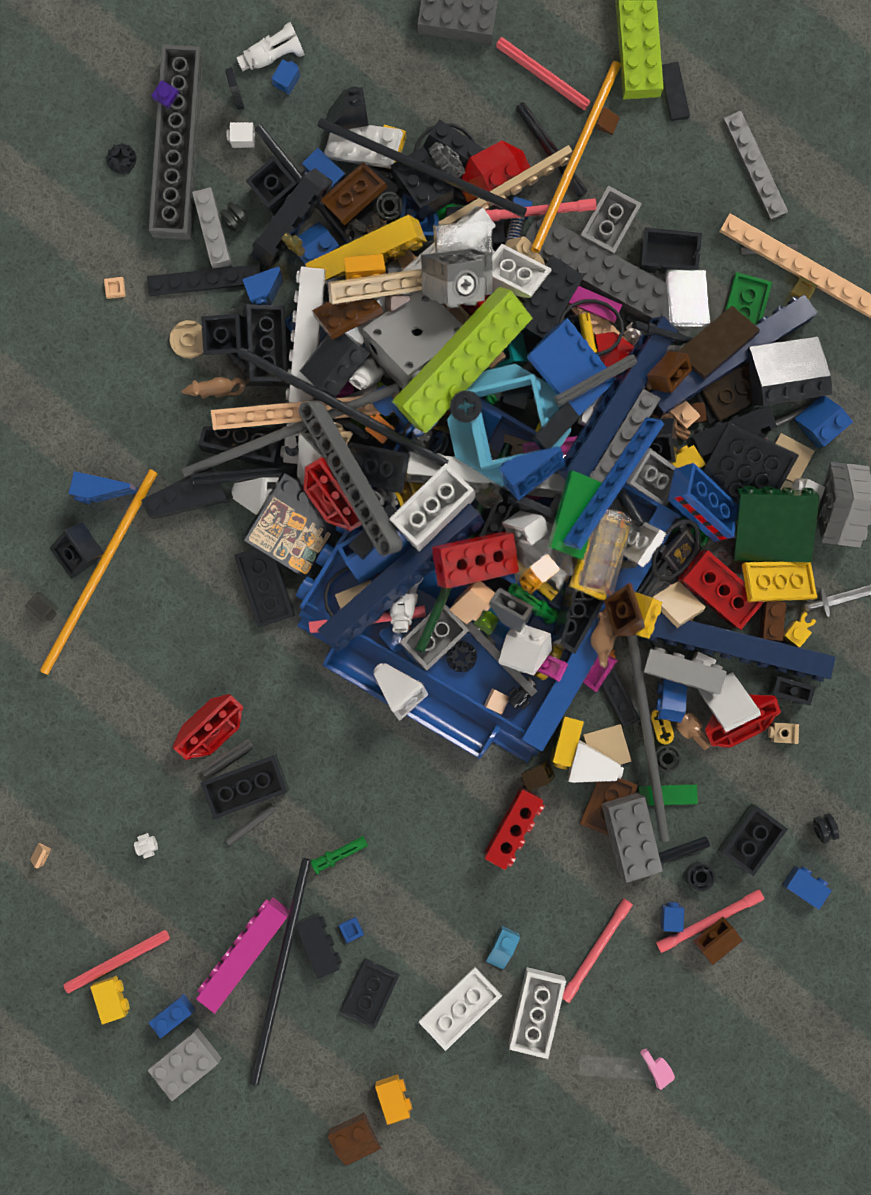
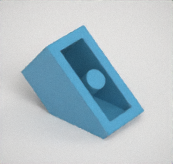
[486,926,520,970]

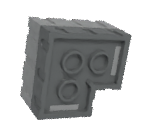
[421,248,493,308]
[818,462,871,547]

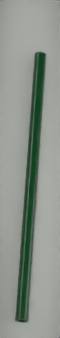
[415,443,513,653]

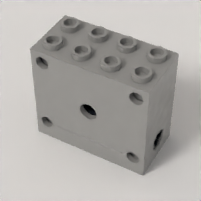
[363,290,463,389]

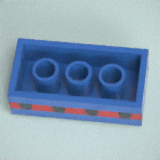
[668,462,738,542]

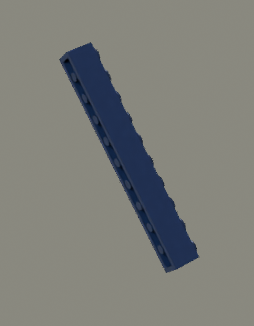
[649,295,818,418]
[557,316,678,480]
[317,504,485,652]
[646,614,836,682]

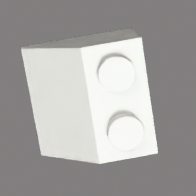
[499,625,552,676]

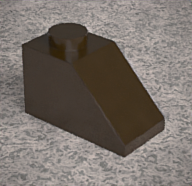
[520,759,556,792]

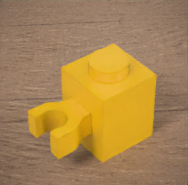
[783,612,816,648]

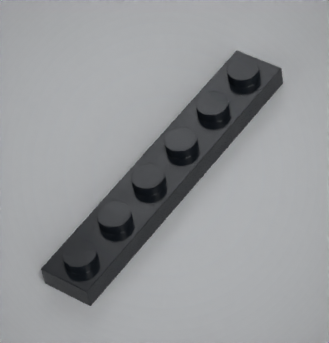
[147,264,261,296]

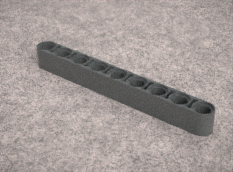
[299,400,402,556]

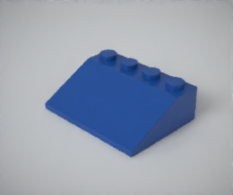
[527,318,615,416]

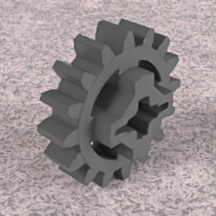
[429,142,465,178]

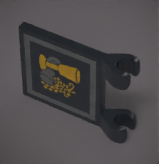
[658,518,702,577]

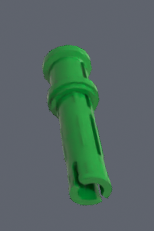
[508,583,558,624]
[311,836,368,875]

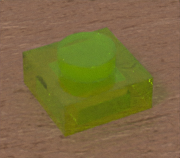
[474,610,500,635]

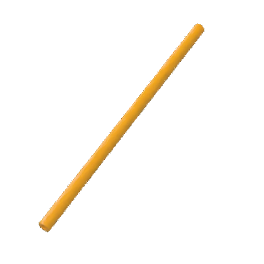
[531,61,621,253]
[39,469,158,675]

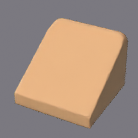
[30,843,51,868]

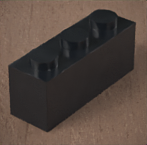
[296,912,342,979]

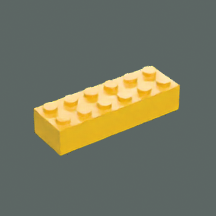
[305,215,427,283]

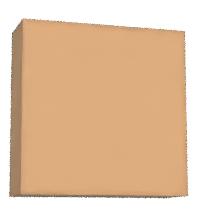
[104,277,126,299]
[484,689,509,714]

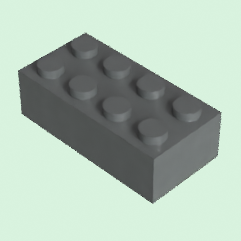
[418,0,498,44]
[601,793,663,883]

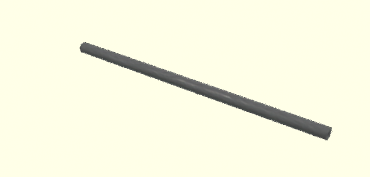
[182,383,400,477]
[627,634,670,842]

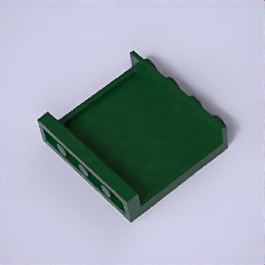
[731,486,820,562]

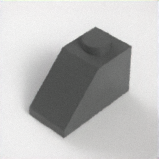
[489,588,533,633]

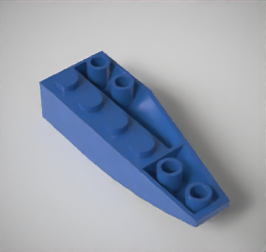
[336,527,412,585]

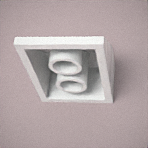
[491,244,551,298]

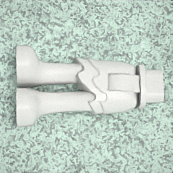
[237,22,305,71]
[350,355,391,389]
[390,577,424,632]

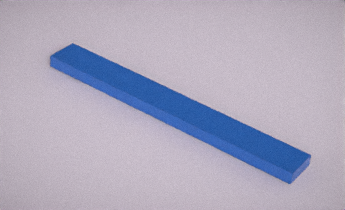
[563,417,664,550]

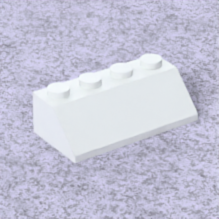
[389,464,476,552]

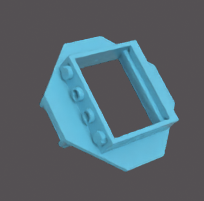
[447,364,571,487]

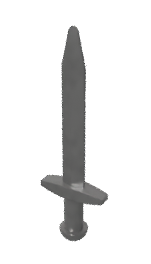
[802,585,871,617]

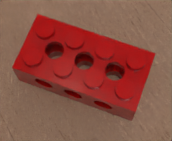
[432,532,519,588]
[677,550,765,630]
[484,787,544,870]

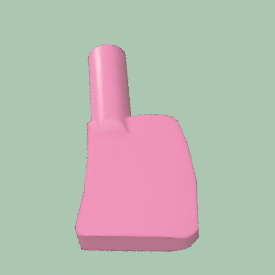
[640,1049,675,1090]

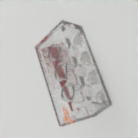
[578,509,633,596]

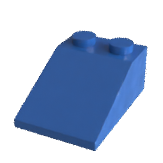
[499,446,565,501]
[69,471,138,505]

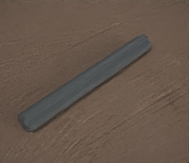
[553,355,637,407]

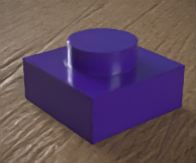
[152,80,179,108]

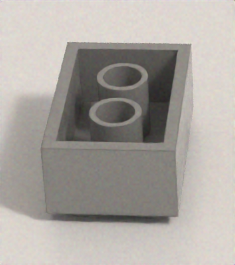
[581,186,642,255]
[625,448,676,506]
[399,605,469,671]
[148,1027,221,1101]

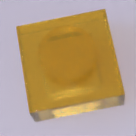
[282,232,305,257]
[790,276,817,300]

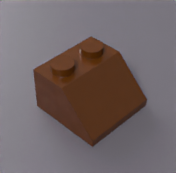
[603,583,645,636]
[328,1112,381,1166]

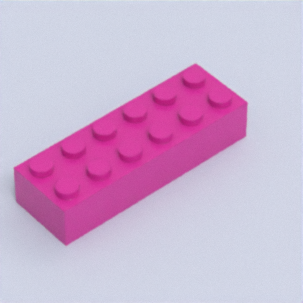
[196,897,290,1013]

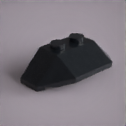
[474,487,523,562]

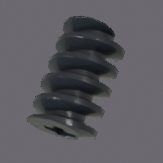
[427,431,455,457]

